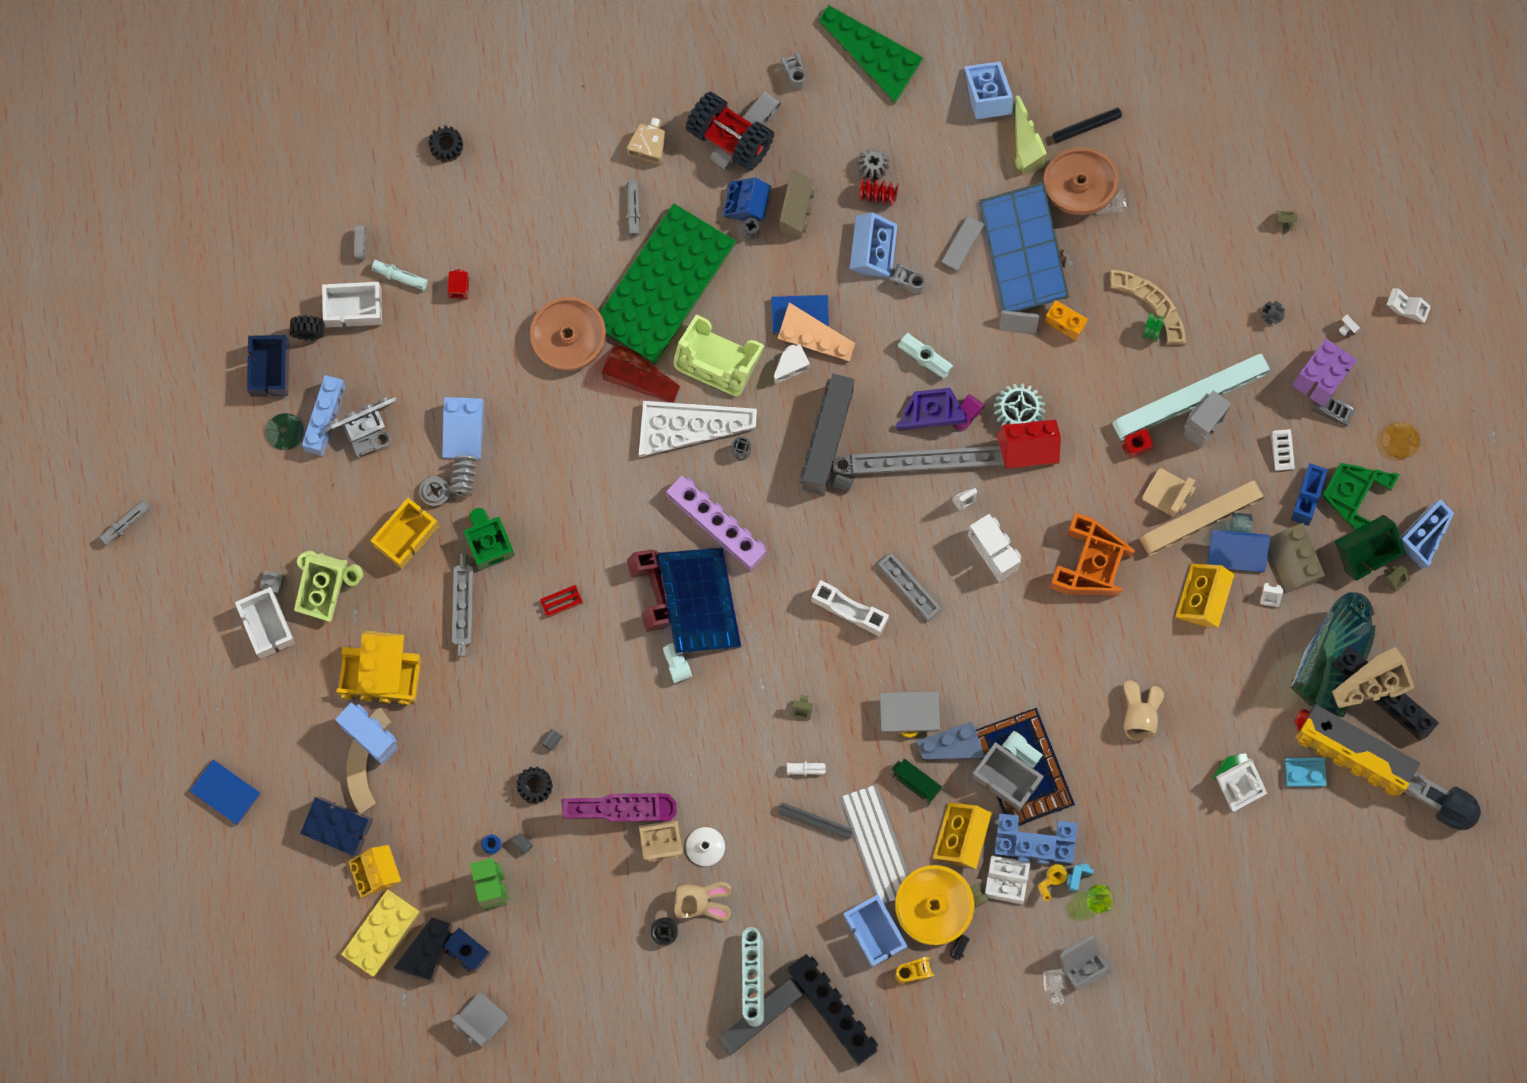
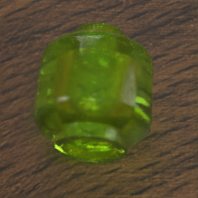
[1087,884,1113,913]

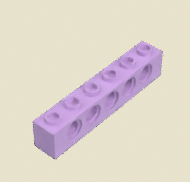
[666,476,766,572]

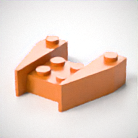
[1049,512,1135,596]

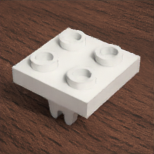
[1216,758,1267,812]

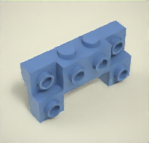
[994,814,1078,865]

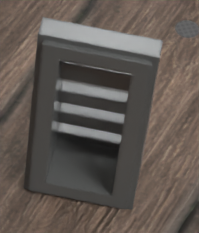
[1312,396,1354,426]

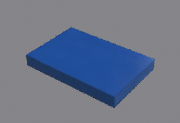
[771,295,829,334]
[1207,530,1270,572]
[190,759,261,825]

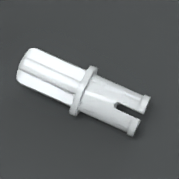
[787,761,826,777]

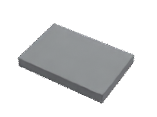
[880,691,940,733]

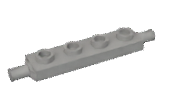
[452,554,474,657]

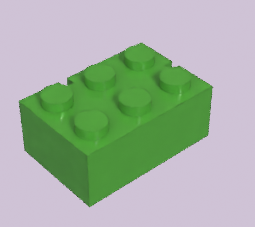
[470,858,509,910]

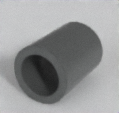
[833,474,853,492]
[541,729,562,751]
[511,833,533,855]

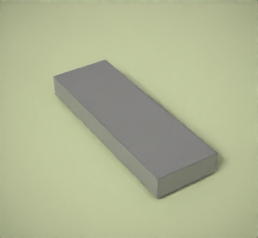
[941,216,984,272]

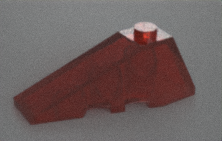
[602,345,680,403]

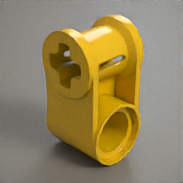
[895,957,934,984]

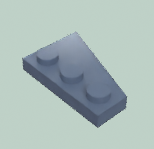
[917,721,985,760]

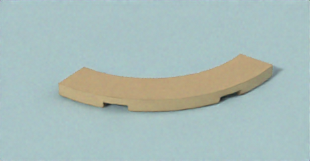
[1110,270,1186,345]
[347,707,392,814]

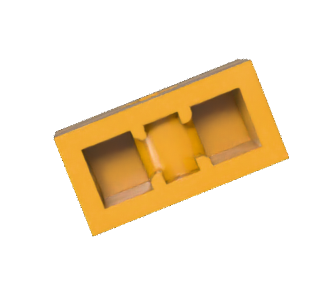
[1044,300,1088,341]

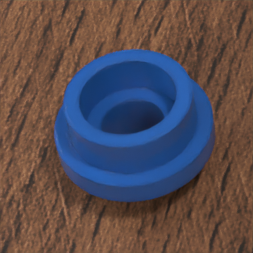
[481,834,501,854]

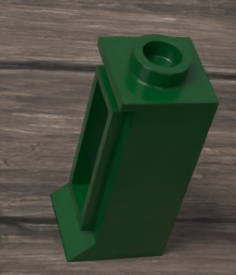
[892,758,942,806]

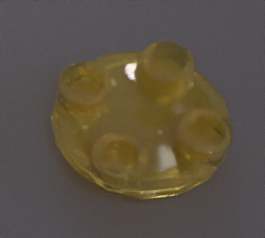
[1381,422,1420,460]

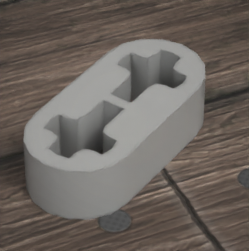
[354,225,366,260]

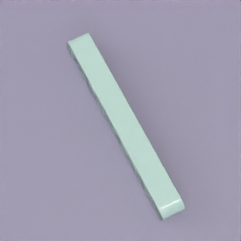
[1112,354,1271,440]

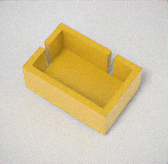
[370,498,439,569]

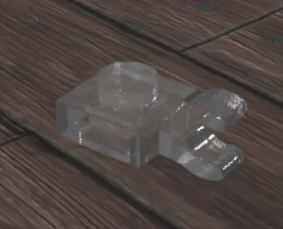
[1043,969,1066,1005]

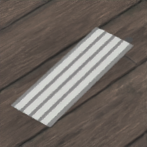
[840,784,909,904]

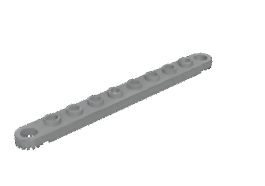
[833,446,1004,475]

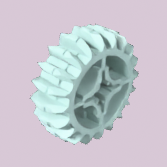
[994,384,1045,427]

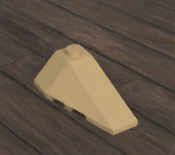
[1332,647,1415,708]

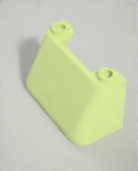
[673,315,764,396]

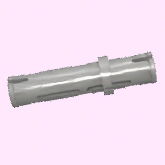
[626,180,641,237]
[99,500,151,546]

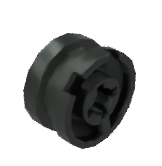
[651,917,678,946]

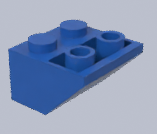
[723,177,771,221]

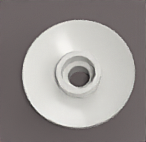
[686,827,725,867]

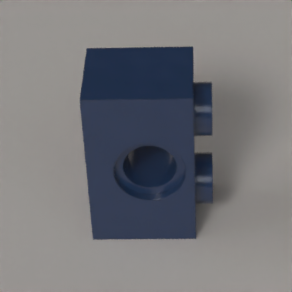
[444,927,491,973]

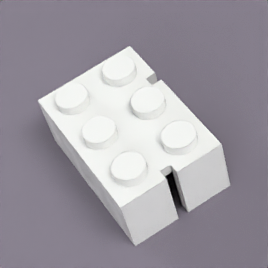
[322,282,382,328]
[968,514,1022,582]
[235,587,296,659]

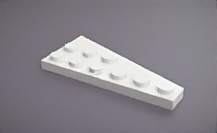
[639,401,757,457]

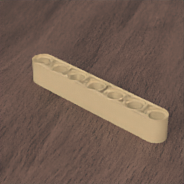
[1139,481,1264,556]

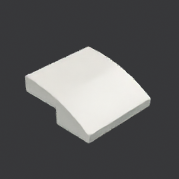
[985,855,1030,904]

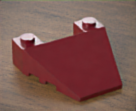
[627,549,718,632]

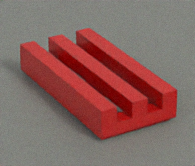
[540,585,583,618]

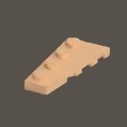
[778,303,855,362]

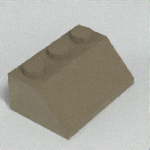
[779,169,816,238]
[1268,523,1325,594]

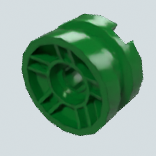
[1142,313,1164,342]

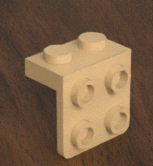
[1142,468,1196,518]
[639,820,683,861]

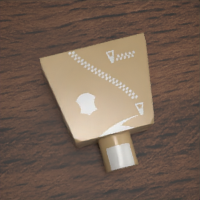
[627,118,666,165]

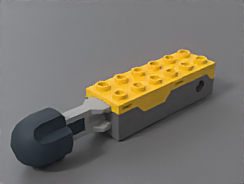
[1294,705,1481,830]

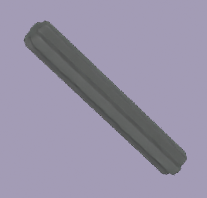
[778,803,853,839]

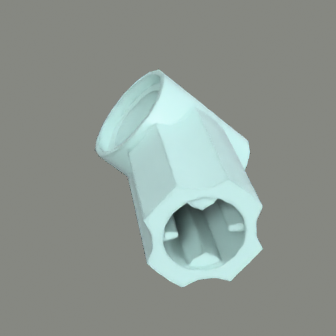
[663,643,693,684]
[1001,731,1043,768]

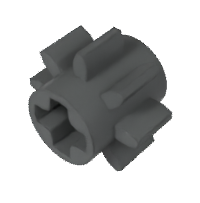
[1261,301,1285,325]

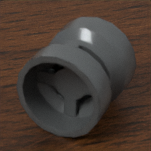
[732,437,751,460]

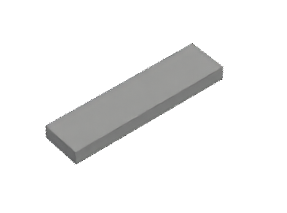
[877,552,942,622]

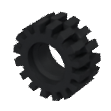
[428,125,463,162]
[290,315,324,340]
[517,767,553,804]

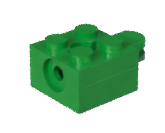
[464,508,515,571]

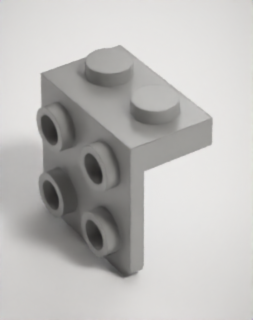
[1060,936,1111,991]
[451,993,508,1048]

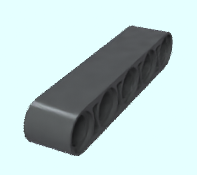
[717,978,805,1056]

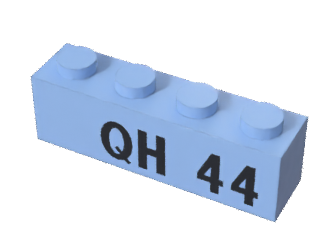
[302,375,346,456]

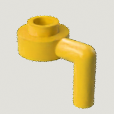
[1038,864,1068,901]

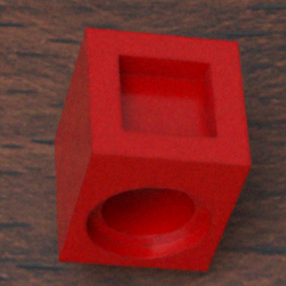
[447,269,469,299]
[1122,428,1154,459]

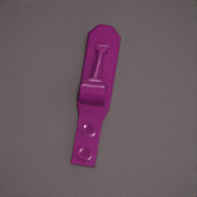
[561,793,677,822]

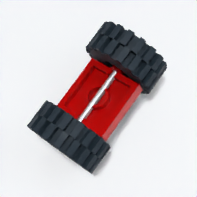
[685,91,775,171]

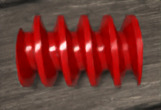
[859,177,899,206]

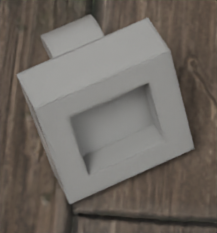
[259,570,284,594]

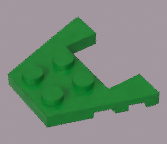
[1322,463,1400,530]

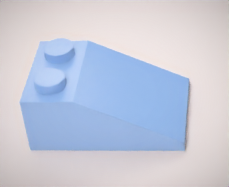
[964,62,1013,119]
[443,397,485,460]

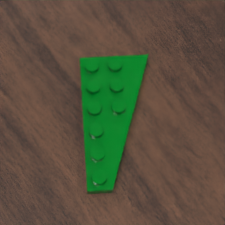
[819,5,923,104]

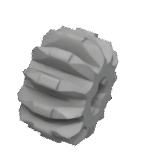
[858,148,890,180]

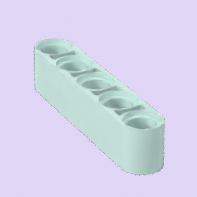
[742,927,764,1027]

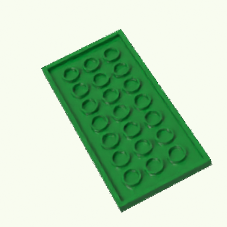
[600,203,737,364]

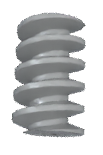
[449,455,478,497]

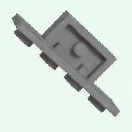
[325,396,397,442]

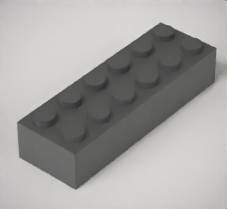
[800,374,855,496]

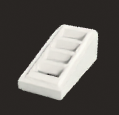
[1270,429,1295,471]
[952,488,977,511]

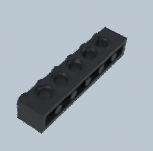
[1331,646,1439,741]
[787,954,879,1066]

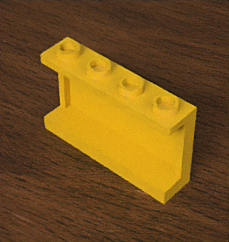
[336,647,421,706]

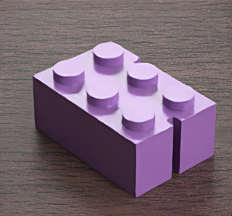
[1292,338,1357,407]

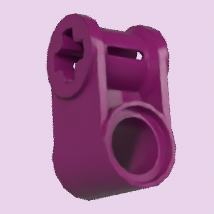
[953,394,985,431]

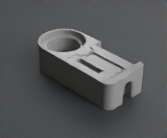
[352,431,391,459]

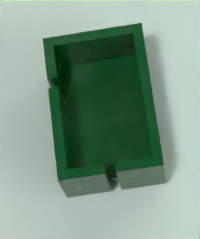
[1335,515,1406,581]

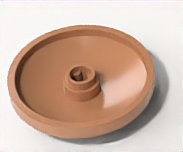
[1044,147,1119,215]
[530,297,606,371]

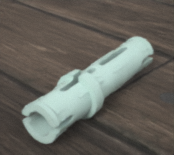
[371,260,428,291]

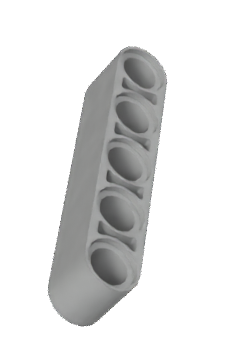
[710,92,781,170]

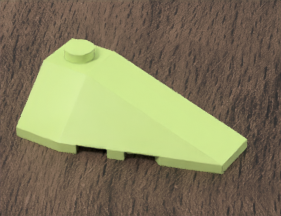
[1014,95,1047,175]

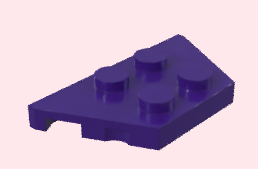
[896,388,968,431]

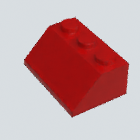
[996,420,1061,469]

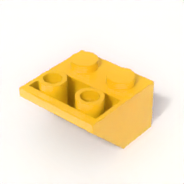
[348,845,401,898]

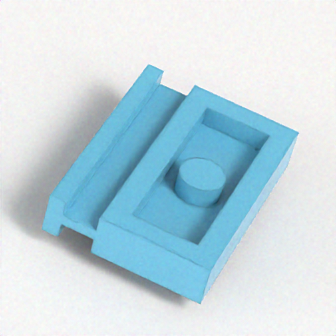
[1285,758,1326,787]

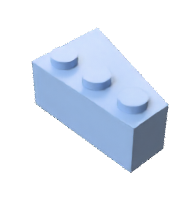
[1399,499,1454,569]

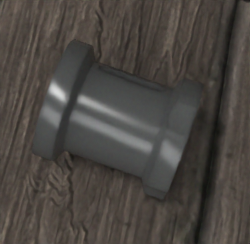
[743,218,760,240]

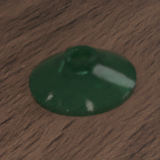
[266,413,304,450]

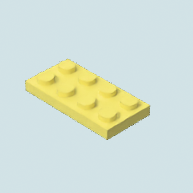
[341,889,420,977]

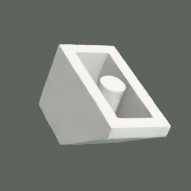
[774,345,810,385]

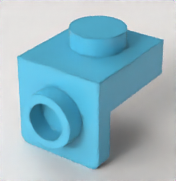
[1066,863,1094,893]

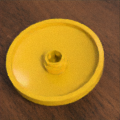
[895,865,975,945]

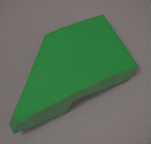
[1212,753,1247,780]

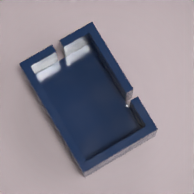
[247,335,289,397]
[300,797,373,856]

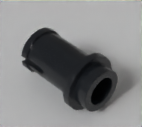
[949,934,970,961]

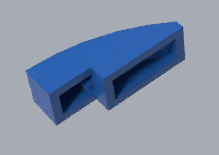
[1290,463,1328,526]

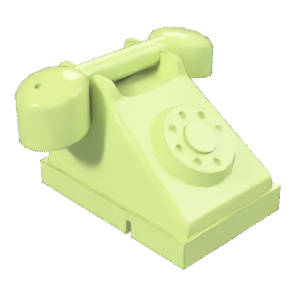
[294,551,363,622]

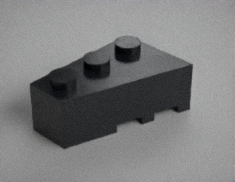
[394,918,453,983]

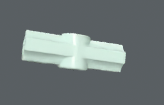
[898,333,953,379]

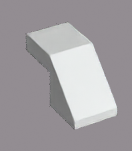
[1387,288,1431,323]

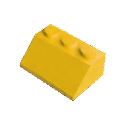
[1175,564,1234,628]
[357,631,404,694]
[933,802,992,869]

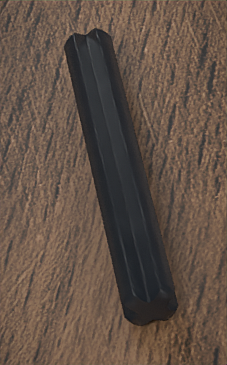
[1052,107,1122,143]

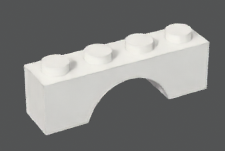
[811,580,889,637]

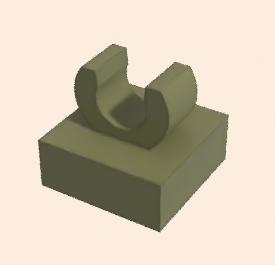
[1276,211,1297,231]
[1384,565,1410,592]
[791,695,813,720]

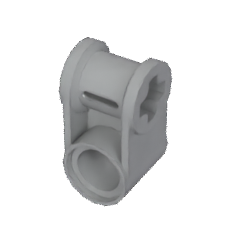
[780,52,806,90]
[889,264,926,295]

